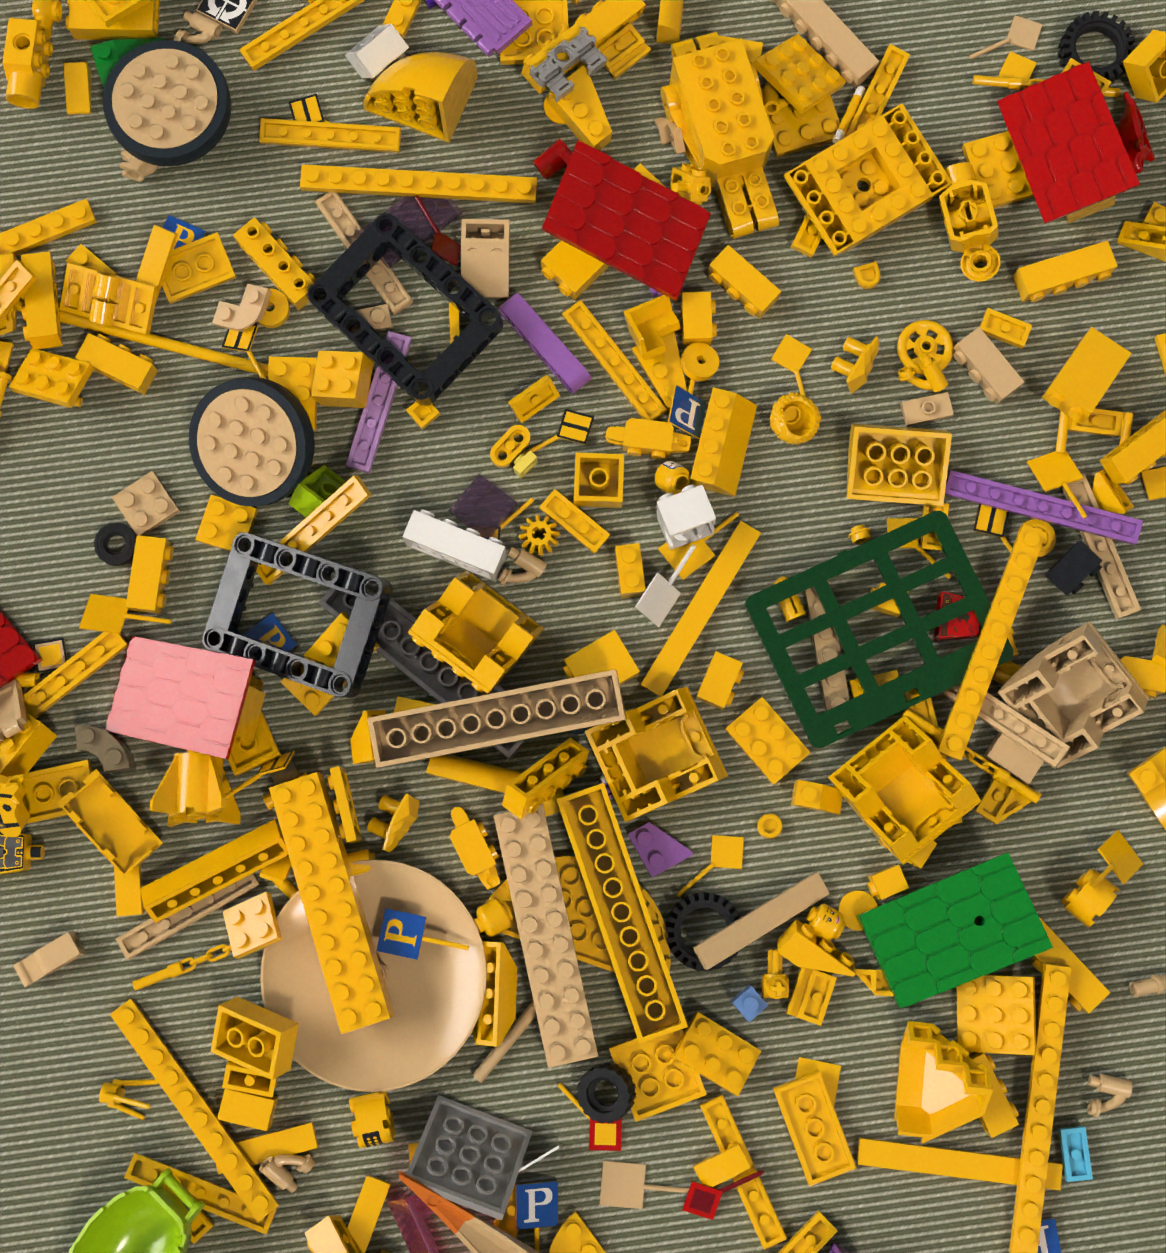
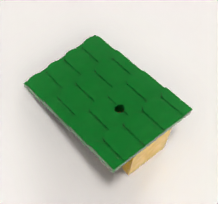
[856,852,1053,1009]

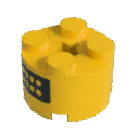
[349,1091,395,1148]

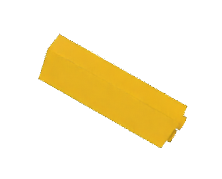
[541,163,665,300]

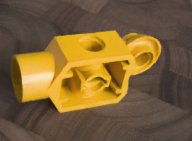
[2,0,62,109]
[939,162,1001,282]

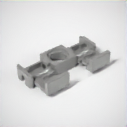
[530,27,607,102]

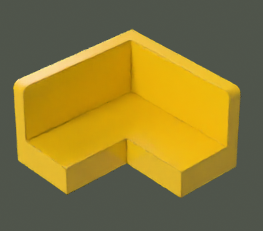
[623,295,681,360]

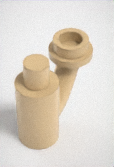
[174,11,222,44]
[497,547,547,585]
[1088,1074,1133,1118]
[259,1154,315,1193]

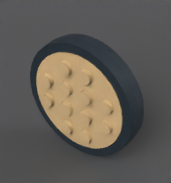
[103,40,231,166]
[189,377,315,506]

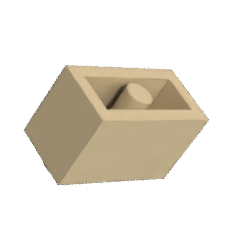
[983,733,1044,785]

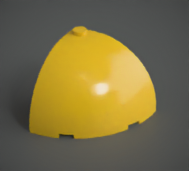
[363,52,478,143]

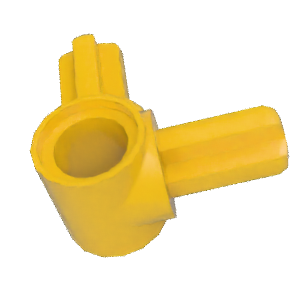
[761,949,789,999]

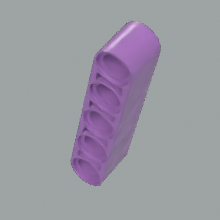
[498,293,592,394]

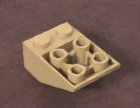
[461,219,510,298]

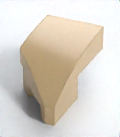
[654,118,686,154]

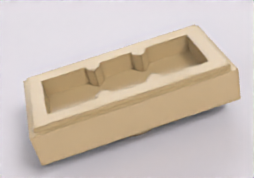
[900,392,954,427]

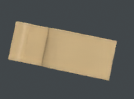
[13,931,86,987]

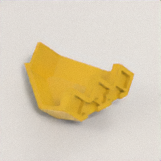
[894,1021,993,1144]

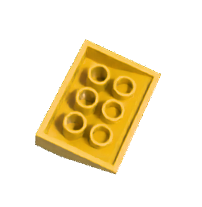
[846,423,952,506]

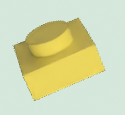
[513,450,538,479]

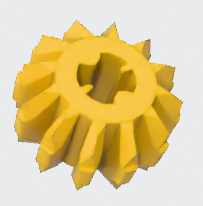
[519,515,560,556]

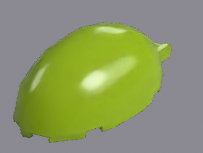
[69,1168,205,1253]

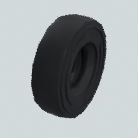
[94,522,137,566]

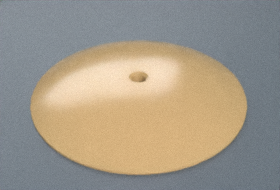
[260,860,487,1092]

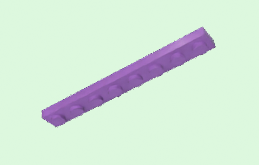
[945,470,1143,545]

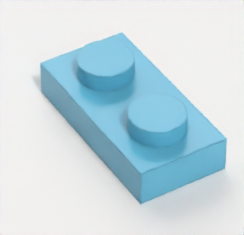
[1058,1126,1093,1182]

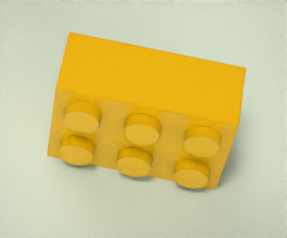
[211,996,299,1080]

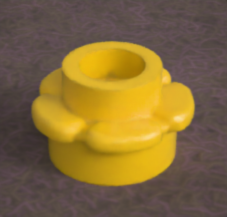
[848,525,871,545]

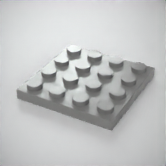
[406,1095,533,1221]

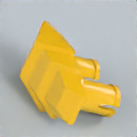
[831,336,880,394]
[367,794,420,853]

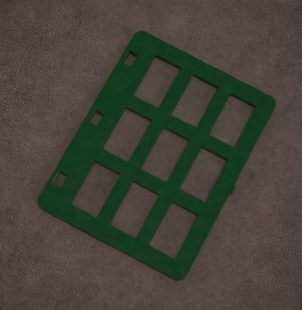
[745,511,1014,748]

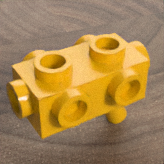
[670,163,711,205]

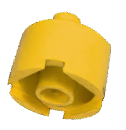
[1061,869,1120,928]

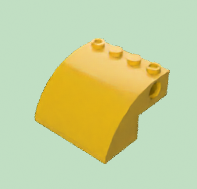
[408,570,544,694]
[584,686,728,822]
[828,715,981,865]

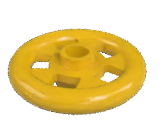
[897,320,954,375]

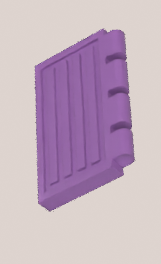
[434,0,533,57]

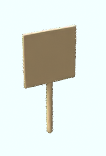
[599,1161,689,1209]

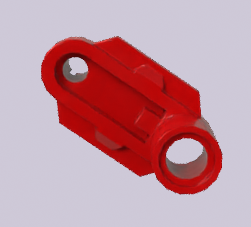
[532,139,573,180]

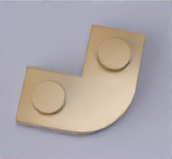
[212,284,272,332]

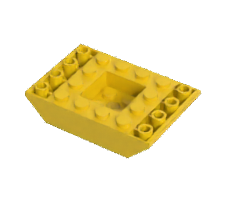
[783,103,952,256]

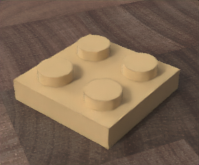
[112,471,181,536]

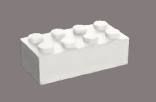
[402,509,507,582]

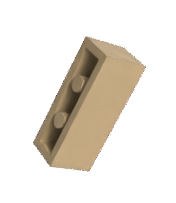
[953,327,1024,405]

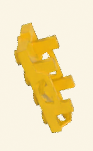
[57,769,164,877]

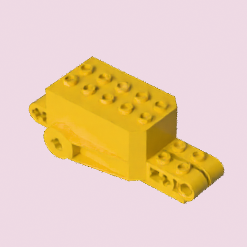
[660,31,779,239]

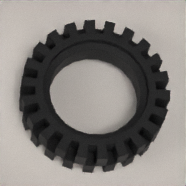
[1058,11,1135,85]
[666,892,740,971]

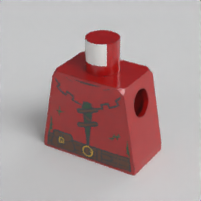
[934,592,981,641]

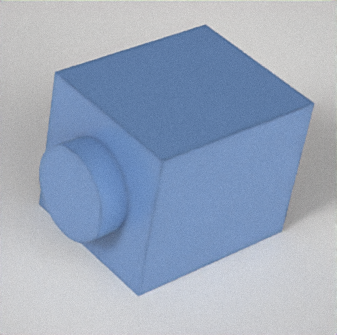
[730,984,768,1022]

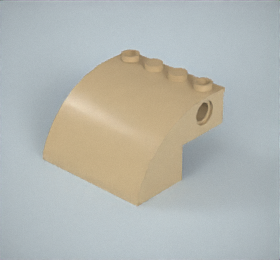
[998,621,1149,768]

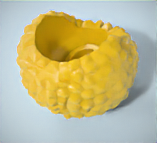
[770,392,821,445]

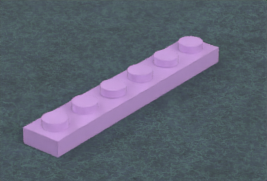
[346,331,412,474]

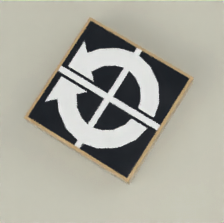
[196,0,258,35]

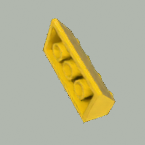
[689,387,757,497]

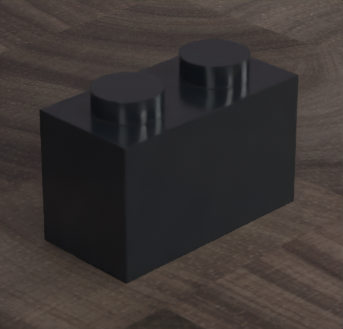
[1045,539,1102,596]

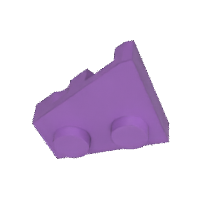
[627,822,694,878]

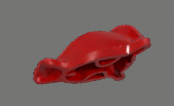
[1118,92,1155,174]

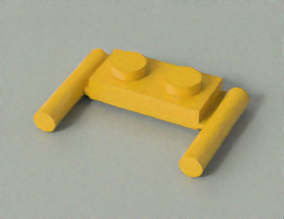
[1055,409,1133,454]

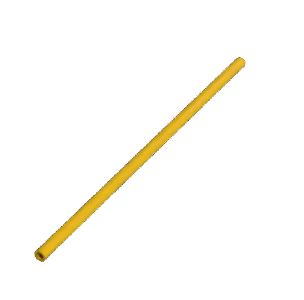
[16,299,269,377]

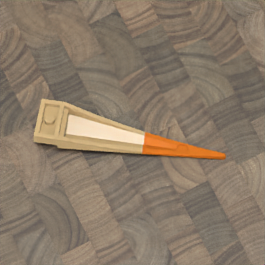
[398,1171,540,1253]

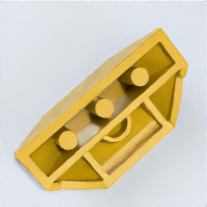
[471,941,517,1047]

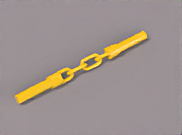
[972,75,1121,98]
[902,708,1041,804]
[132,944,232,991]

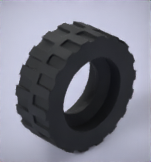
[577,1063,636,1123]

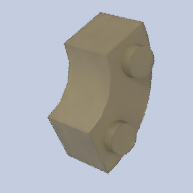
[75,725,137,773]

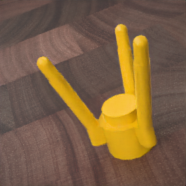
[99,1079,159,1120]

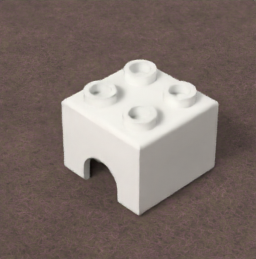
[657,484,716,550]

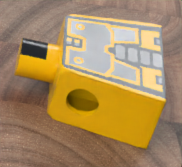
[0,832,45,875]

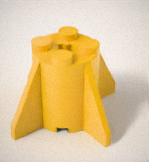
[150,750,241,827]

